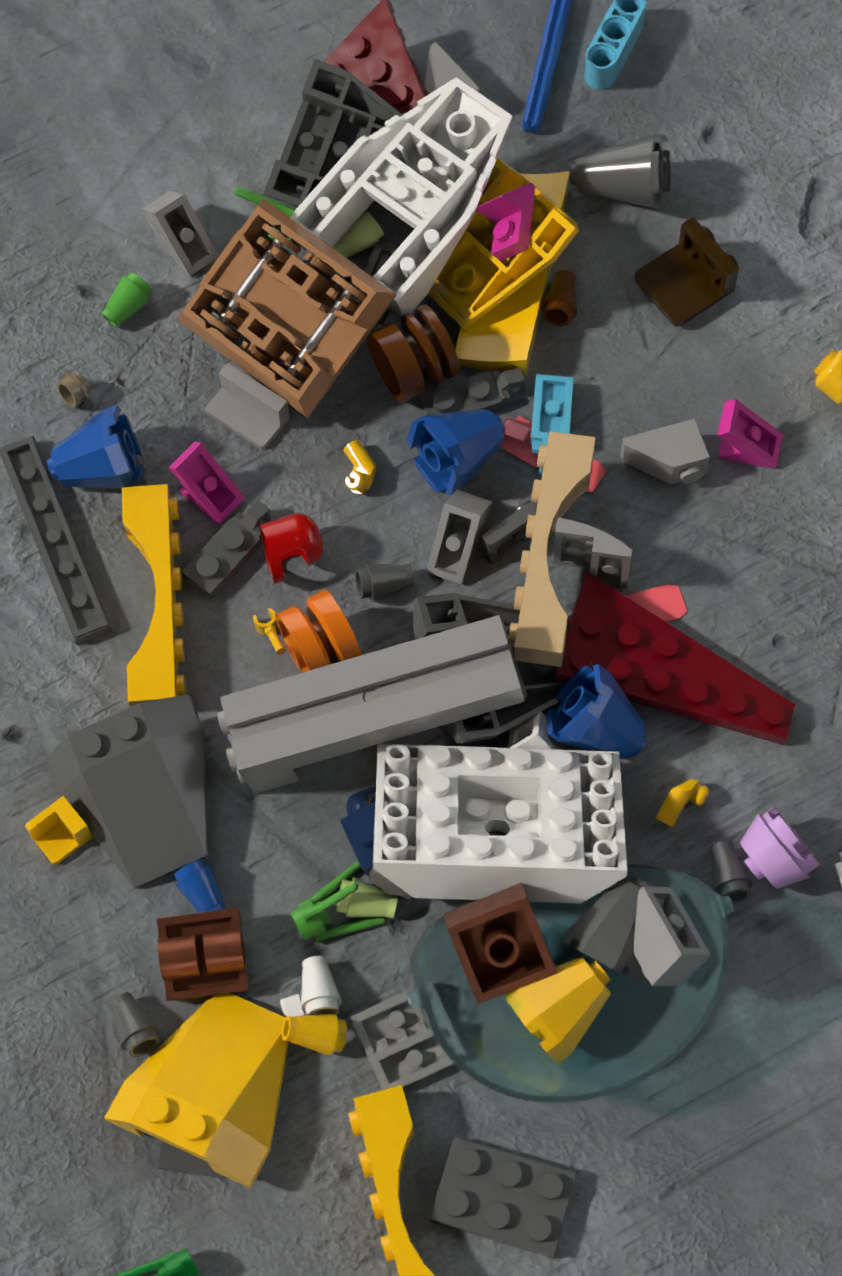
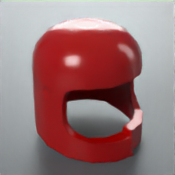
[259,513,323,584]

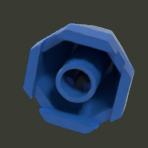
[47,405,145,488]
[407,409,505,495]
[546,664,647,759]

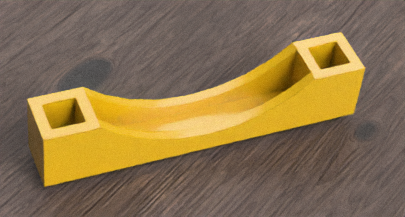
[122,484,186,707]
[348,1085,435,1276]

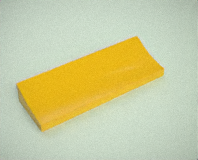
[455,171,570,378]

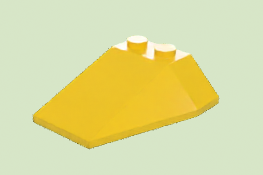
[428,157,579,329]
[104,993,289,1188]

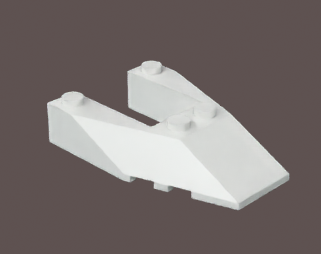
[290,77,513,317]

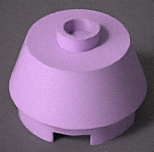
[740,807,820,889]

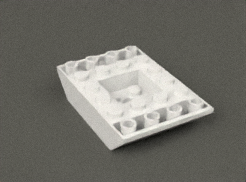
[373,744,627,903]

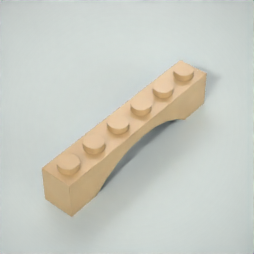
[508,431,596,667]

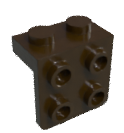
[634,217,739,327]

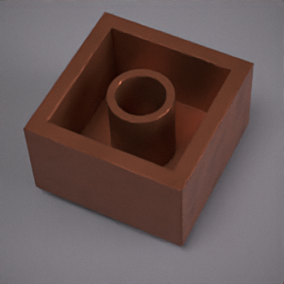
[444,883,557,1004]

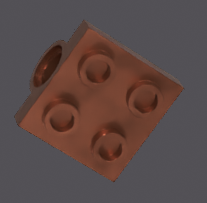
[156,907,250,1001]

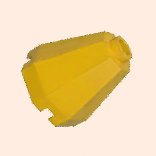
[504,957,611,1064]

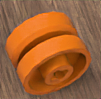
[275,589,362,673]

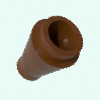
[541,270,577,326]

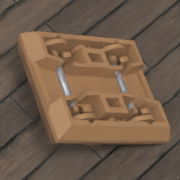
[177,198,396,418]

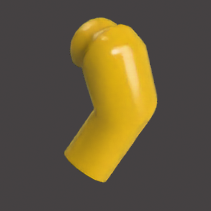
[344,440,377,494]
[655,779,710,827]

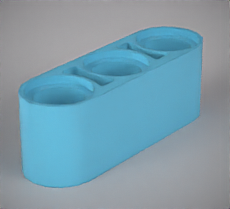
[584,0,646,90]

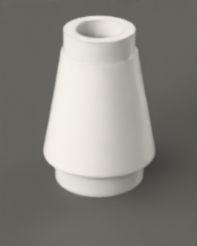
[301,956,342,1015]

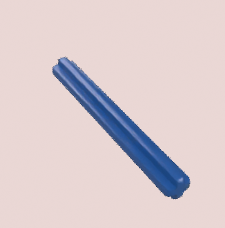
[522,0,572,134]

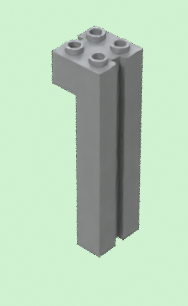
[217,615,525,794]

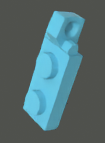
[530,374,574,474]

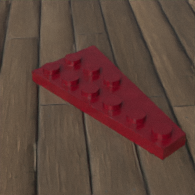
[324,0,427,115]
[555,572,795,745]

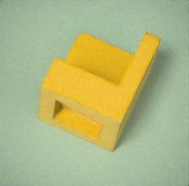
[25,796,93,865]

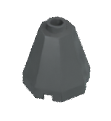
[563,875,655,983]

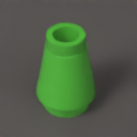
[101,272,153,328]

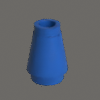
[174,858,227,913]

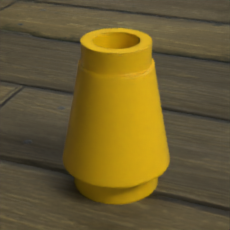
[282,1014,347,1056]

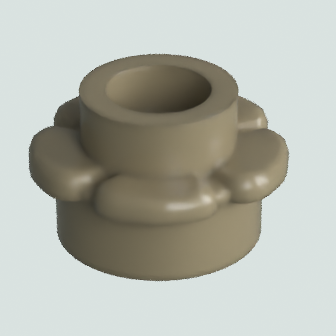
[57,372,91,408]

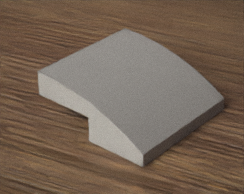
[553,517,632,589]
[349,983,461,1090]

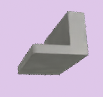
[205,363,290,450]

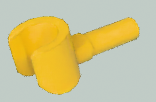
[253,608,286,655]

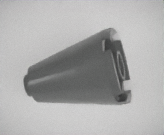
[570,134,671,209]

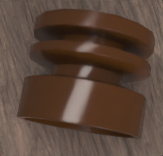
[366,304,460,403]

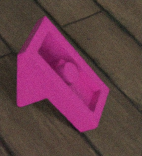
[476,183,535,261]
[718,399,783,468]
[169,442,246,524]

